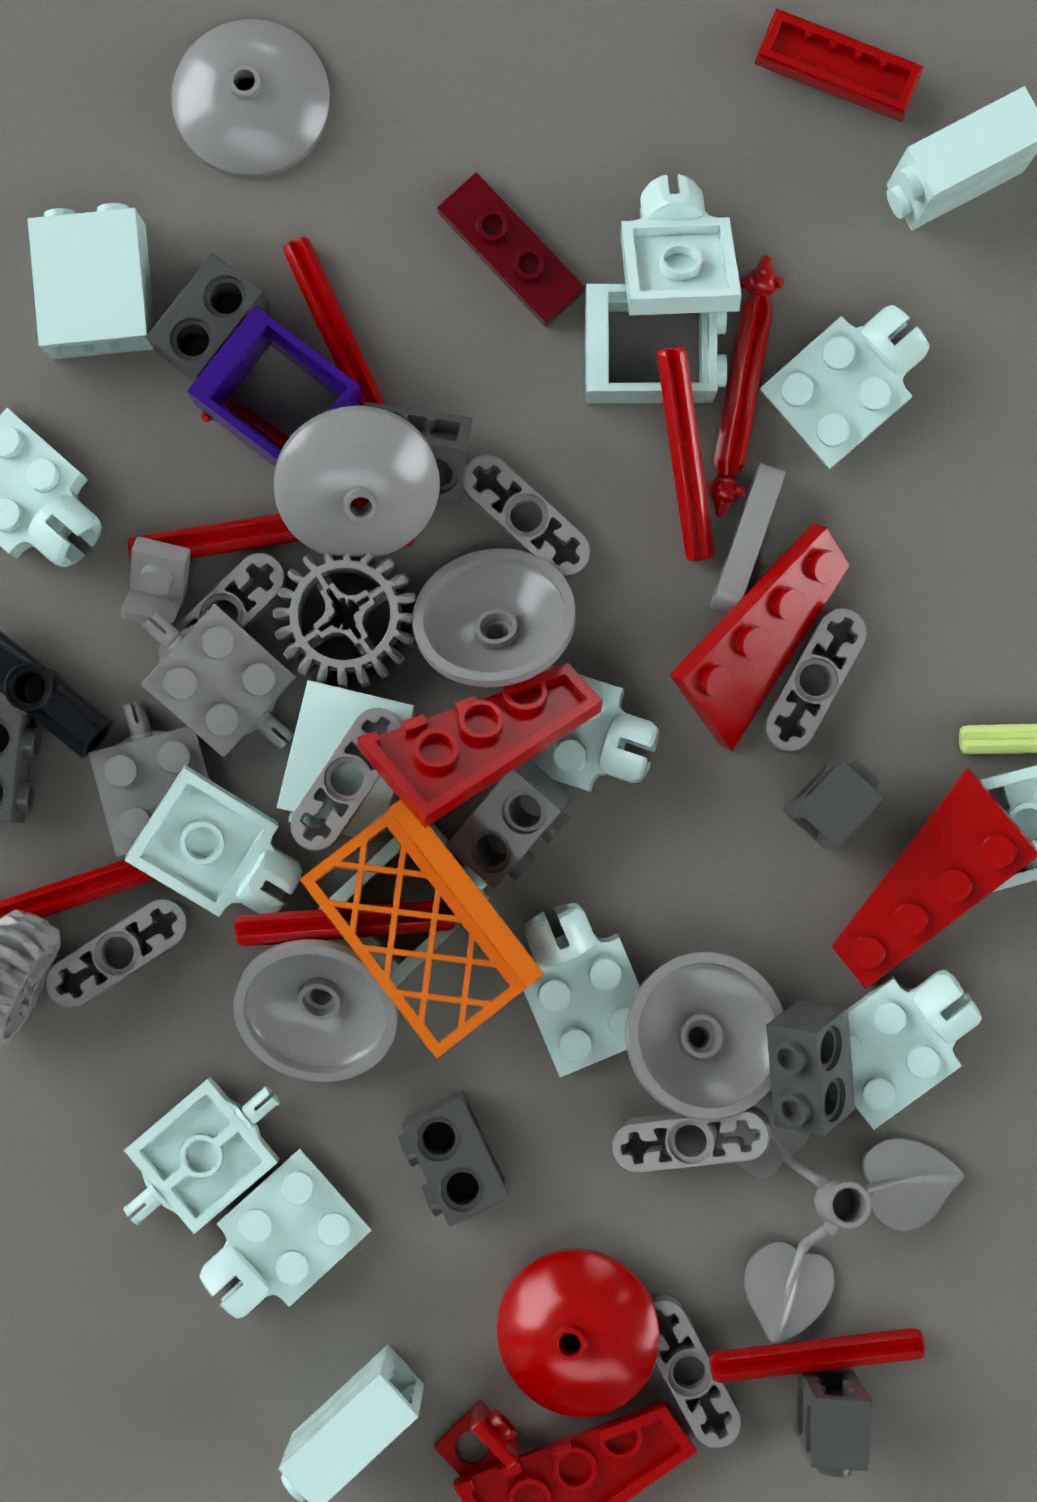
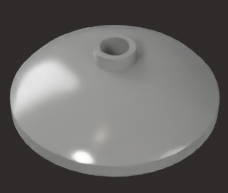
[172,19,331,178]
[274,406,440,560]
[412,548,576,688]
[233,939,399,1082]
[625,952,783,1119]

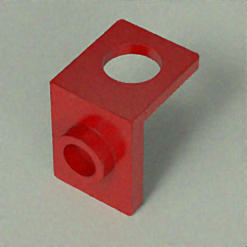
[434,1399,518,1477]

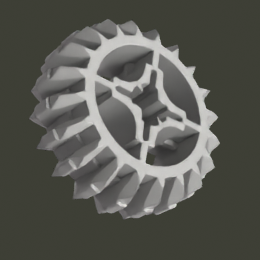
[273,553,417,689]
[0,909,61,1052]

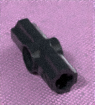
[0,630,114,758]

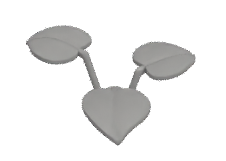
[720,1089,964,1343]

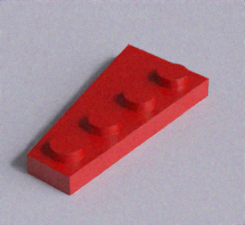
[669,523,850,751]
[357,663,603,828]
[831,767,1037,989]
[453,1400,697,1502]

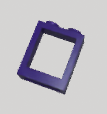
[187,306,363,467]

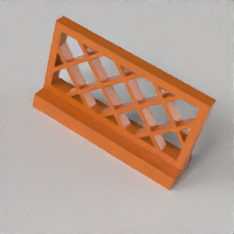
[299,799,544,1059]

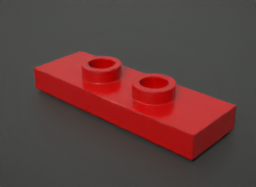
[754,8,925,122]

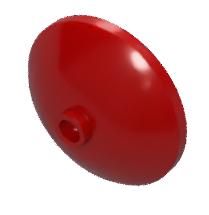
[497,1248,660,1417]

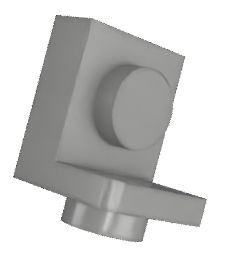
[121,536,191,629]

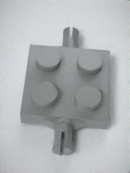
[140,604,296,758]
[89,700,210,858]

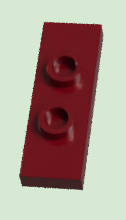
[437,172,585,328]

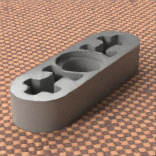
[464,455,590,579]
[709,462,786,615]
[159,553,287,659]
[763,608,867,752]
[291,708,402,850]
[46,899,191,1008]
[612,1106,772,1173]
[651,1294,741,1448]

